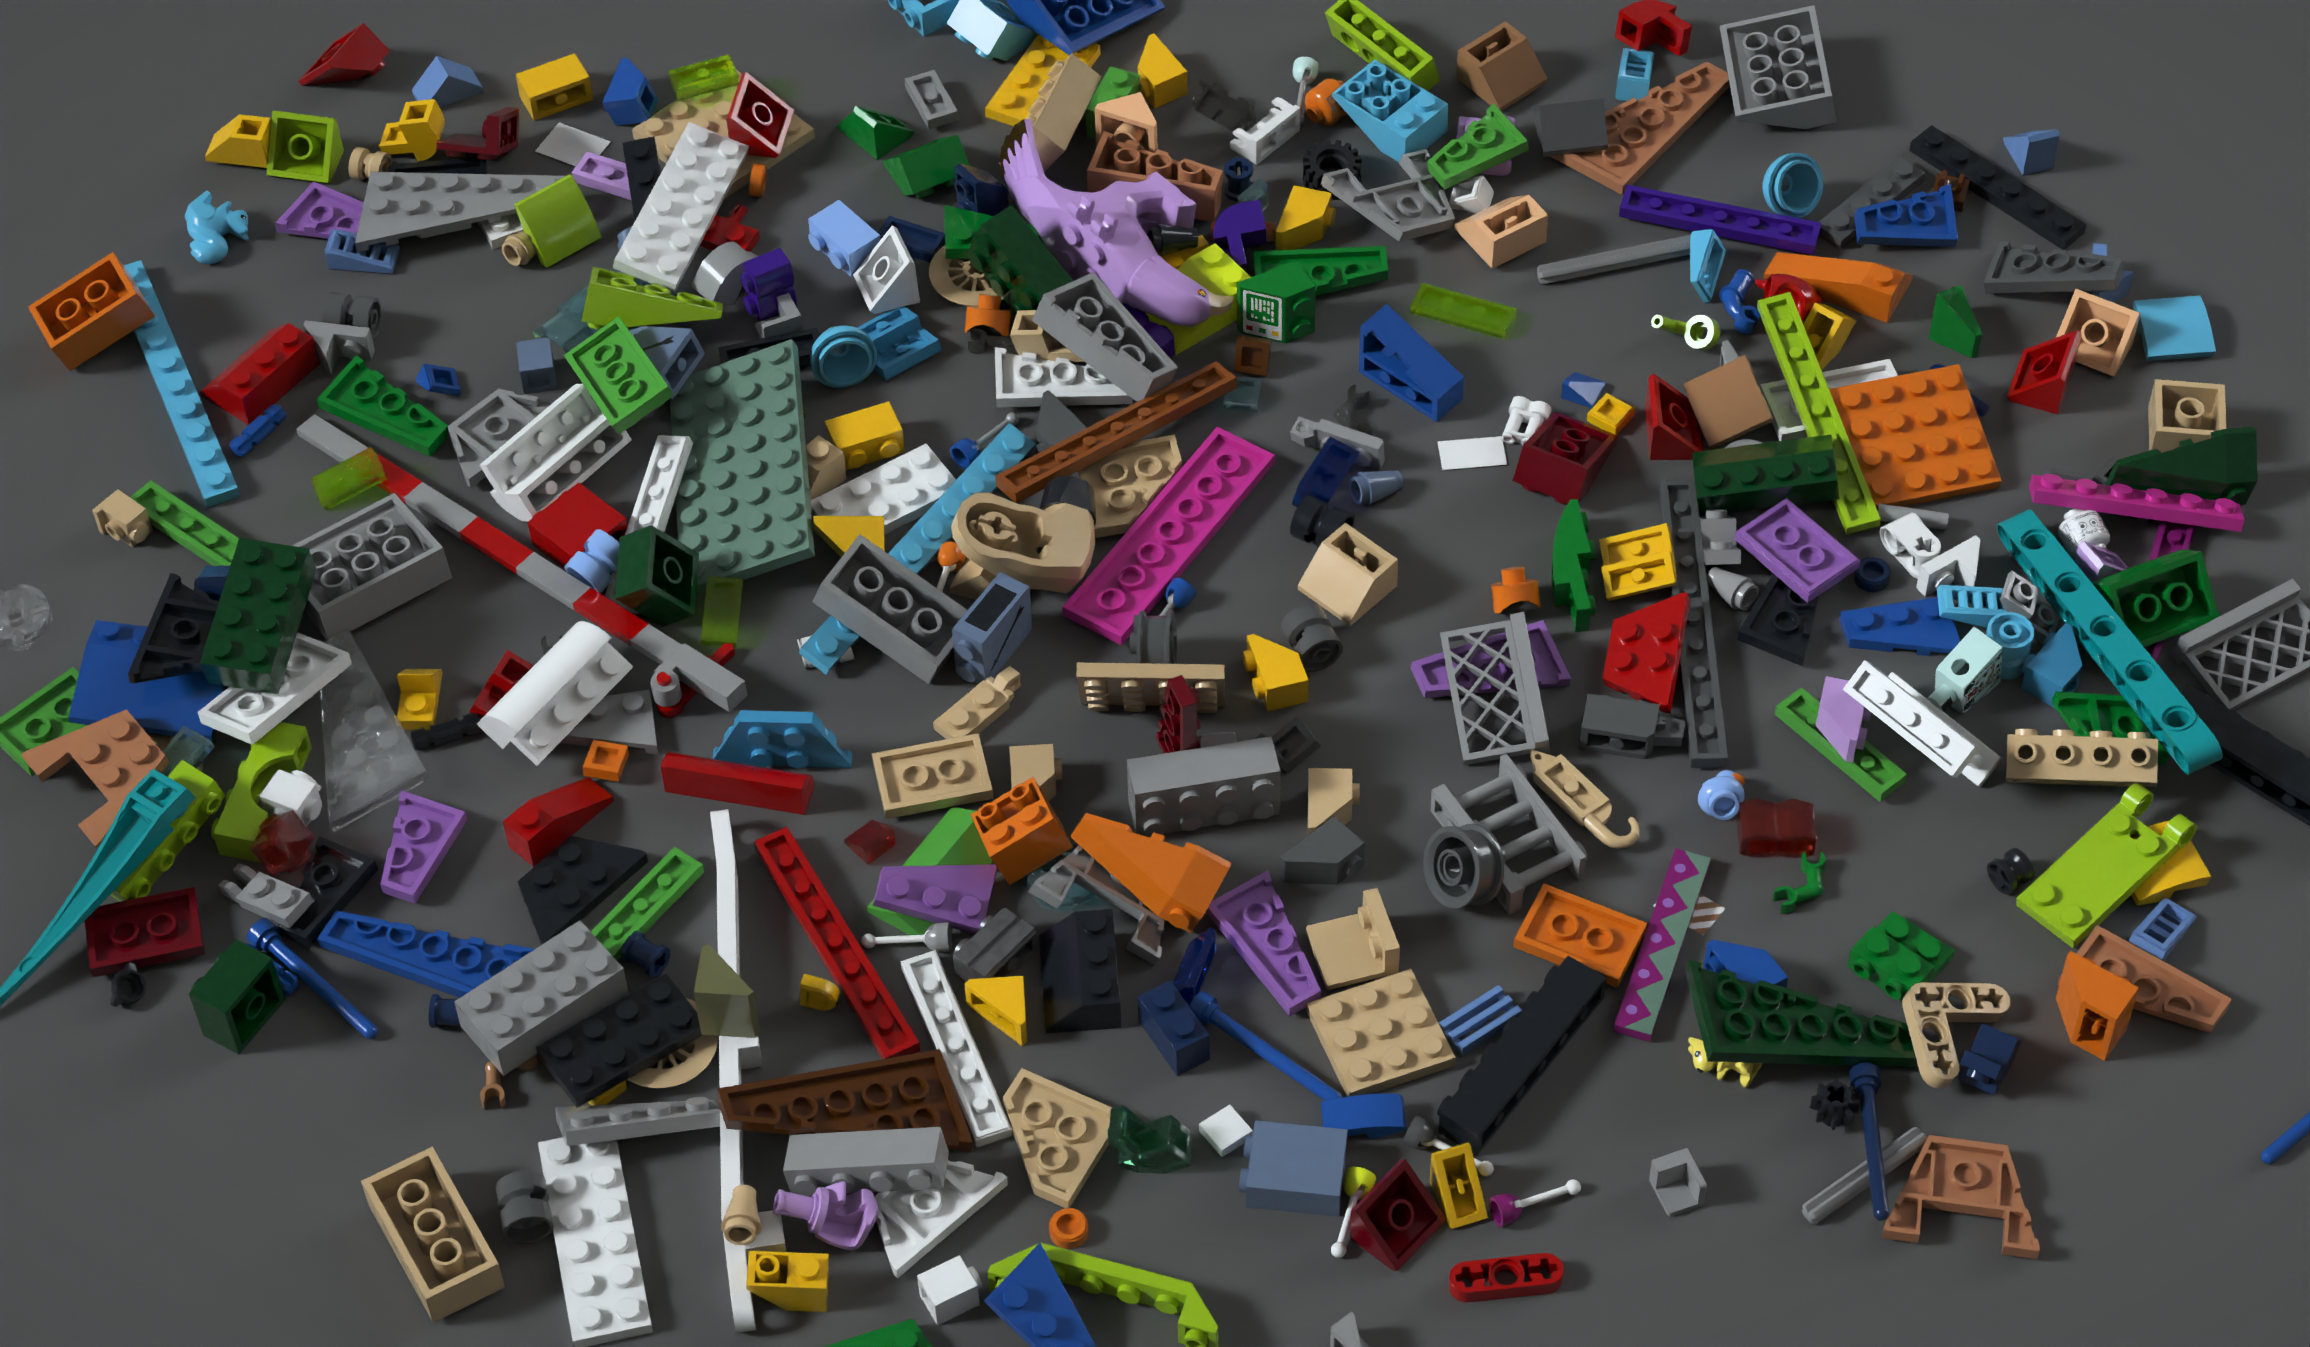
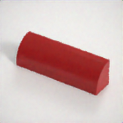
[660,752,815,815]

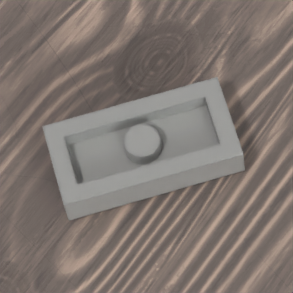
[905,70,958,130]

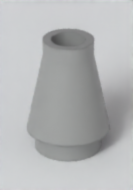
[1706,566,1759,611]

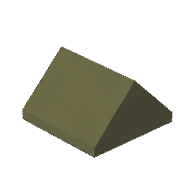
[694,943,761,1038]

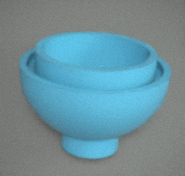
[1762,153,1823,218]
[810,325,877,388]

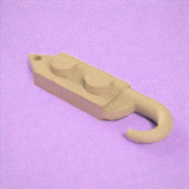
[1531,750,1641,849]

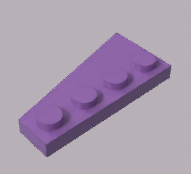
[1411,620,1571,698]
[1206,870,1321,1017]

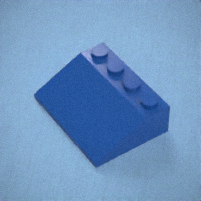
[1006,0,1165,55]
[69,620,229,742]

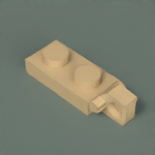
[933,666,1021,739]

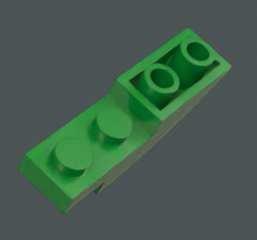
[1551,499,1596,632]

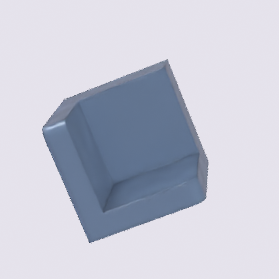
[516,337,558,394]

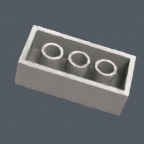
[812,534,967,684]
[1127,736,1281,837]
[454,920,629,1076]

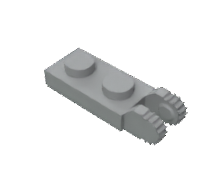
[218,863,314,928]

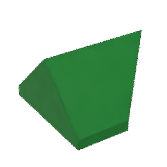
[836,106,914,160]
[1929,286,1982,358]

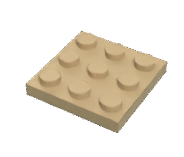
[1306,969,1456,1096]

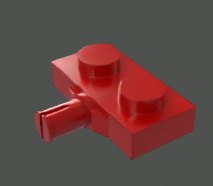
[700,203,760,252]

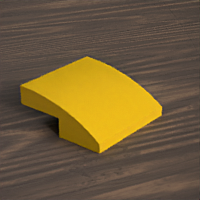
[1599,523,1677,601]
[2130,820,2211,906]

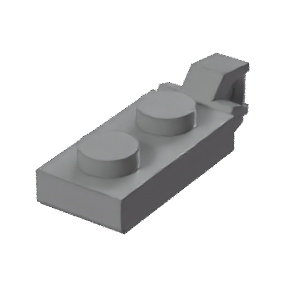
[1290,417,1385,470]

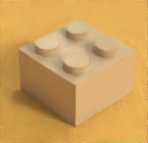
[2148,379,2226,453]

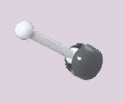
[1403,1115,1494,1176]

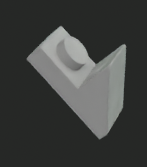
[303,320,375,375]

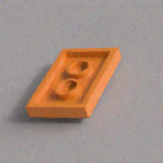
[1513,883,1647,988]

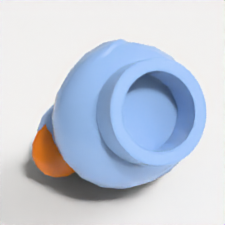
[1698,770,1745,820]

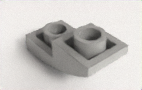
[2000,571,2060,644]

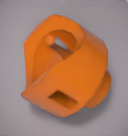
[965,294,1011,337]
[1491,567,1541,613]

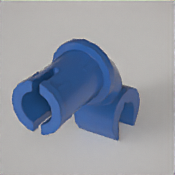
[1719,269,1760,334]

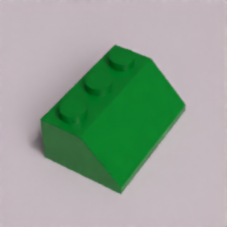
[2091,549,2219,647]

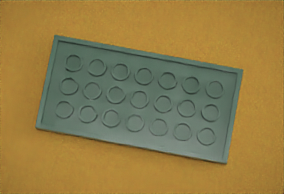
[670,339,815,596]

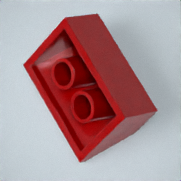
[200,323,320,425]

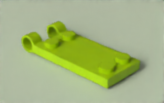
[2016,783,2197,949]

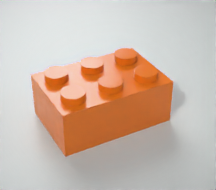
[28,252,155,371]

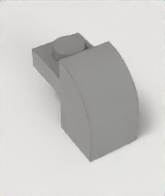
[691,242,758,304]

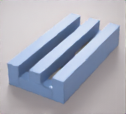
[1439,985,1522,1056]

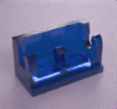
[1292,436,1360,507]

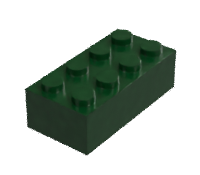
[200,538,317,694]

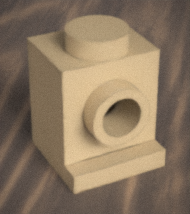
[92,489,153,548]

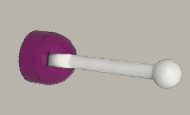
[1489,1179,1581,1227]

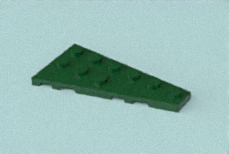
[1685,959,1918,1067]

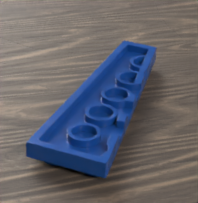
[317,910,535,998]

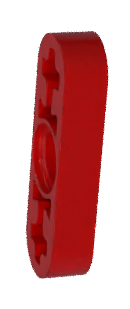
[1449,1253,1564,1303]

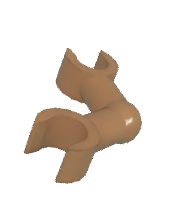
[480,1055,538,1110]

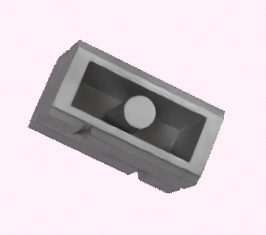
[953,908,1038,982]

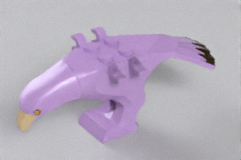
[999,119,1233,327]

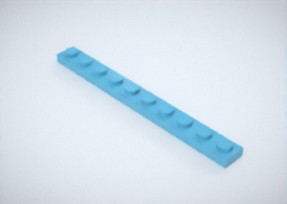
[124,260,240,508]
[799,423,1036,675]

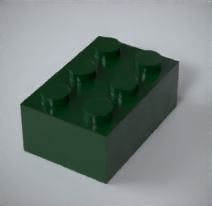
[967,205,1073,317]

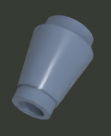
[1349,470,1403,506]

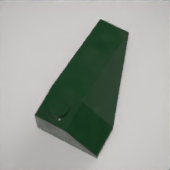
[2105,427,2258,505]

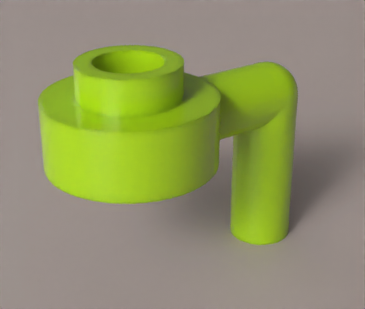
[1651,315,1720,350]

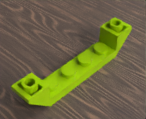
[988,1242,1219,1347]

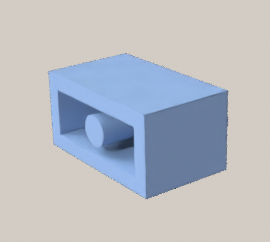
[808,200,881,277]

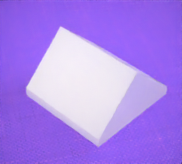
[853,226,920,314]

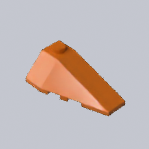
[1763,252,1913,323]
[1071,813,1231,933]

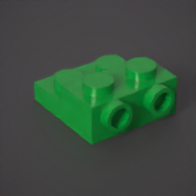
[1847,911,1955,1002]

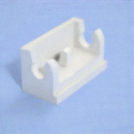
[1230,97,1300,165]

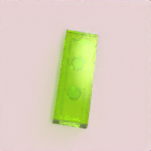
[1410,283,1517,340]

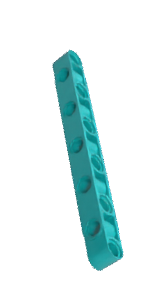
[1997,509,2223,775]

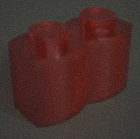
[1736,798,1817,858]

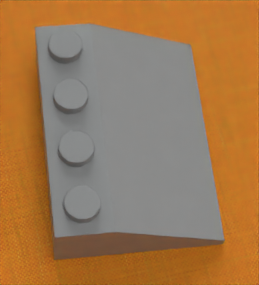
[1720,5,1837,129]
[292,493,452,642]

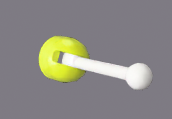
[1331,1166,1376,1258]

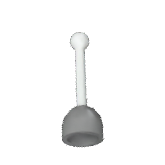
[861,922,952,953]

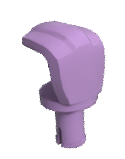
[773,1181,878,1250]

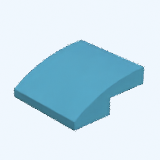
[2133,295,2216,361]

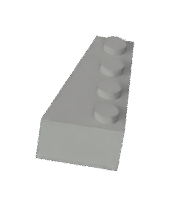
[1032,272,1178,402]

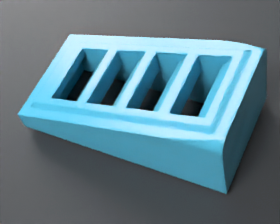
[1615,48,1655,101]
[1690,229,1726,303]
[1937,585,2007,628]

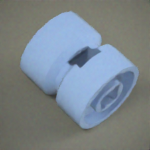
[564,529,619,594]

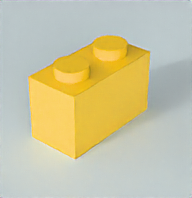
[516,53,593,121]
[824,401,905,470]

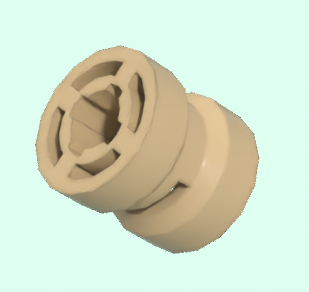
[349,147,392,180]

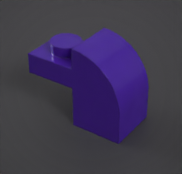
[1213,199,1267,273]

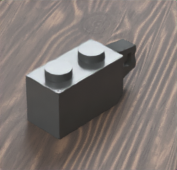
[1579,694,1685,759]

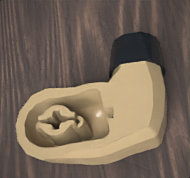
[951,476,1096,593]

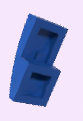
[1321,1094,1407,1140]

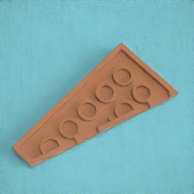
[1550,62,1730,195]

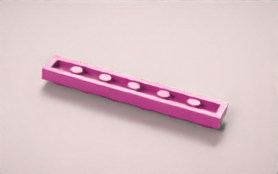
[2029,474,2245,532]

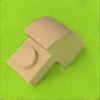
[1010,310,1084,362]

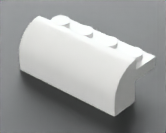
[479,384,632,522]
[477,621,633,766]

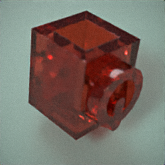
[249,810,316,875]

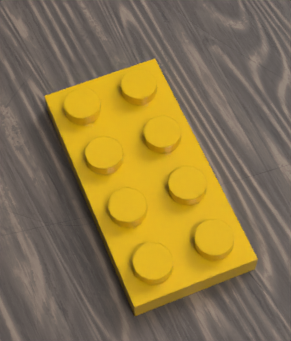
[985,34,1101,127]

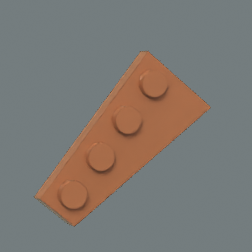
[2057,925,2232,1033]

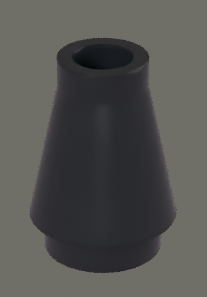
[1147,223,1198,256]

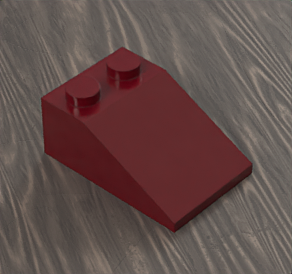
[1512,411,1618,505]

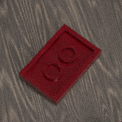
[84,887,205,977]

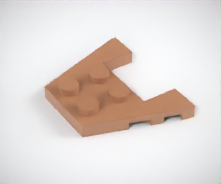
[21,709,170,849]
[1882,1135,2040,1259]

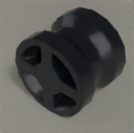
[1987,848,2035,895]

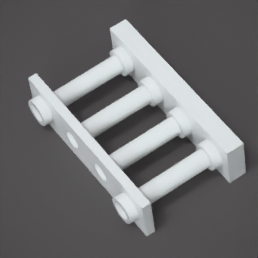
[1843,660,2003,787]

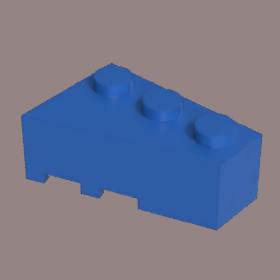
[1359,304,1464,422]

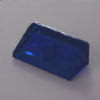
[1173,928,1216,1005]

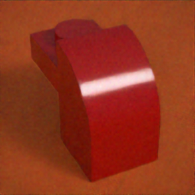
[1615,0,1692,56]

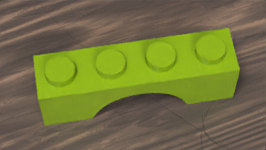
[211,722,312,863]

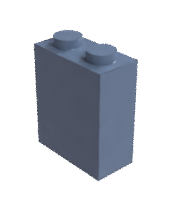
[1239,1120,1348,1216]

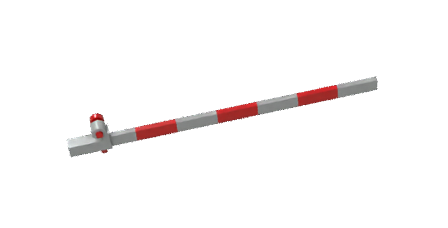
[296,414,748,718]

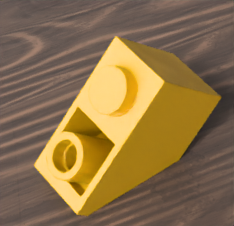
[205,114,271,168]
[1242,634,1309,712]
[746,1251,829,1312]

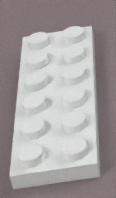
[613,122,749,293]
[538,1137,653,1347]

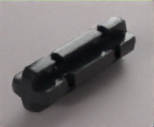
[410,712,482,750]

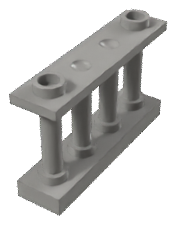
[1430,754,1588,915]

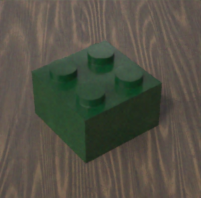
[615,525,699,627]
[189,939,286,1055]

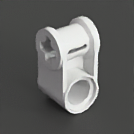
[1880,512,1941,579]

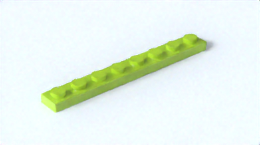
[1757,292,1881,535]

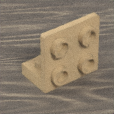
[1306,888,1400,990]

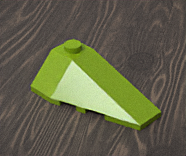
[581,267,723,330]

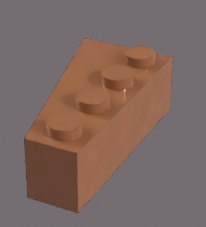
[1087,131,1223,222]

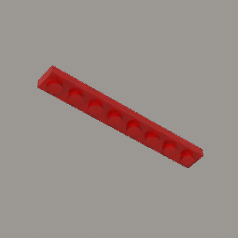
[754,827,920,1059]

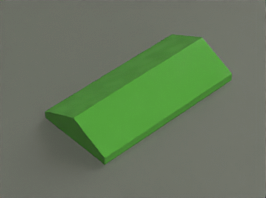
[867,807,994,944]

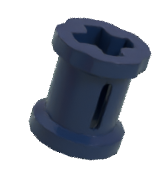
[1224,158,1253,202]
[621,931,671,977]
[428,994,463,1030]

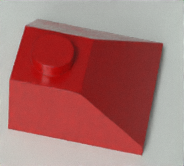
[298,23,390,86]

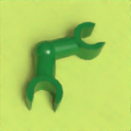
[1773,851,1826,914]

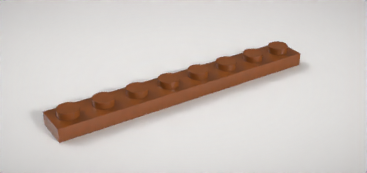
[995,361,1237,503]

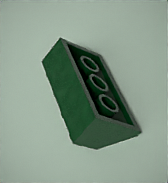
[1692,435,1839,516]

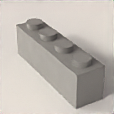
[783,1127,949,1196]

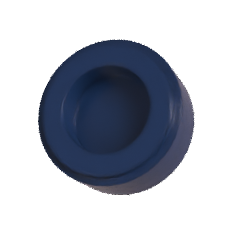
[1854,557,1891,592]

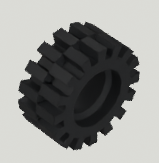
[1303,140,1362,200]

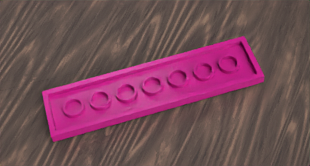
[1062,427,1275,646]

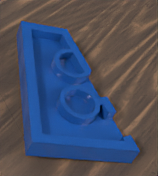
[1854,184,1958,247]
[1839,597,1960,656]
[984,1243,1096,1347]

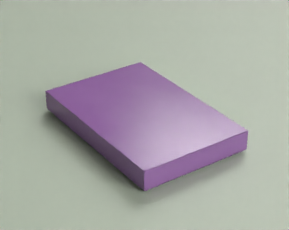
[1734,498,1860,603]

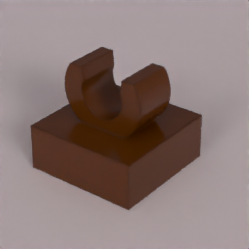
[1932,170,1970,212]
[1234,335,1272,376]

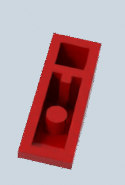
[503,777,614,867]

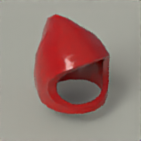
[1754,273,1822,324]

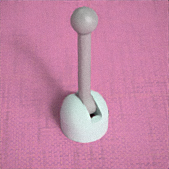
[1292,57,1319,125]

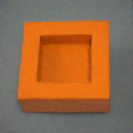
[583,740,629,782]

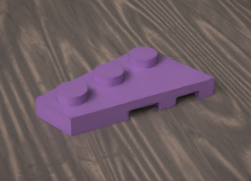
[275,181,364,239]
[380,790,467,904]

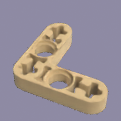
[1902,982,2010,1089]

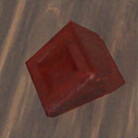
[844,820,896,865]

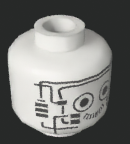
[2058,509,2110,559]

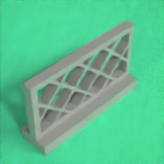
[2170,578,2310,711]
[1440,612,1551,765]

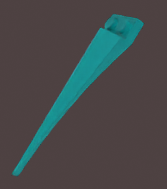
[0,769,196,1006]

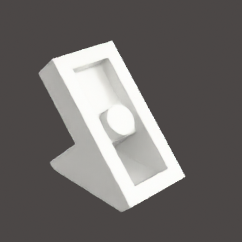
[1916,535,1980,597]

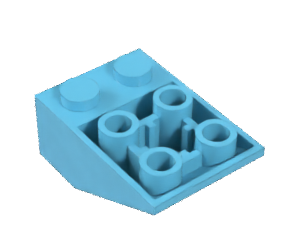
[1332,59,1448,163]

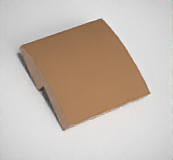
[1683,355,1774,450]

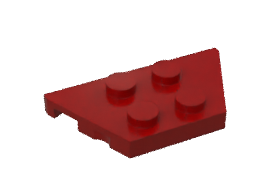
[1603,593,1690,713]

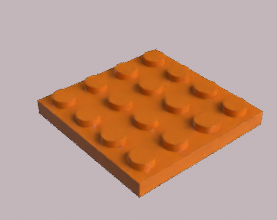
[1829,364,2002,511]

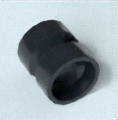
[1290,495,1355,548]

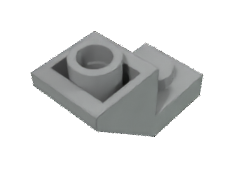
[1699,509,1741,565]

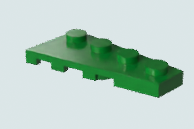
[317,355,449,457]

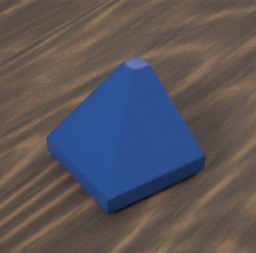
[416,364,461,396]
[1561,372,1606,409]

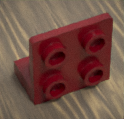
[436,107,519,160]

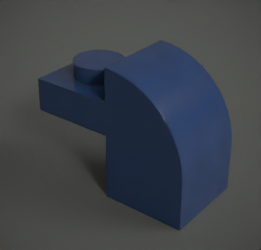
[1958,1023,2022,1095]

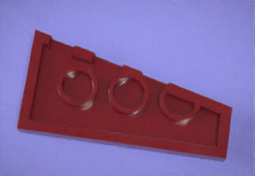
[1155,675,1201,754]

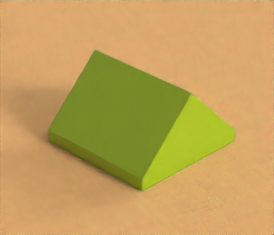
[266,110,344,183]

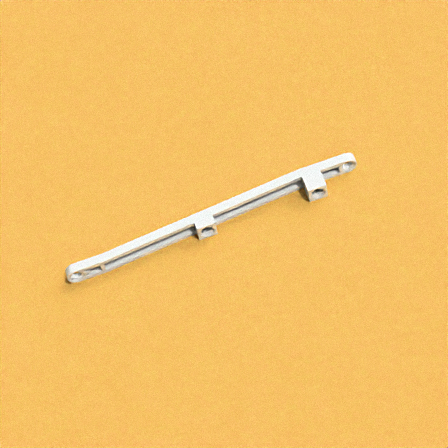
[710,809,786,1333]

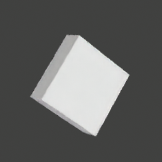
[1199,1104,1253,1157]

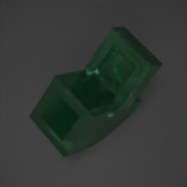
[1107,1105,1193,1174]

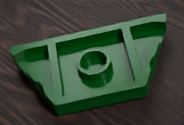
[2052,691,2170,765]

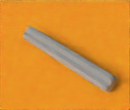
[1801,1127,1927,1224]

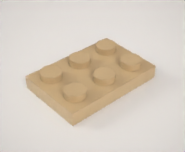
[872,733,993,819]

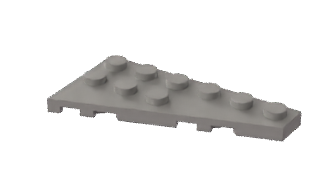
[355,172,565,252]

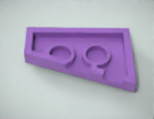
[873,864,997,934]

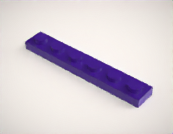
[1619,185,1821,255]

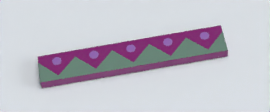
[1614,848,1711,1042]

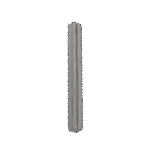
[1537,235,1691,284]

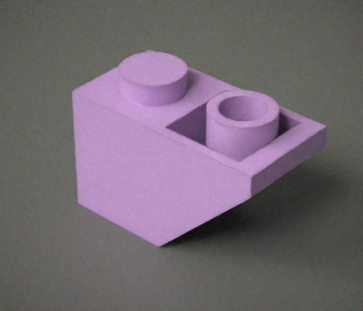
[1816,676,1871,763]

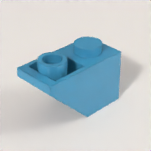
[2021,623,2083,708]

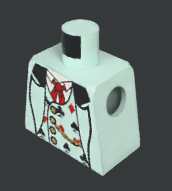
[1927,627,2002,713]

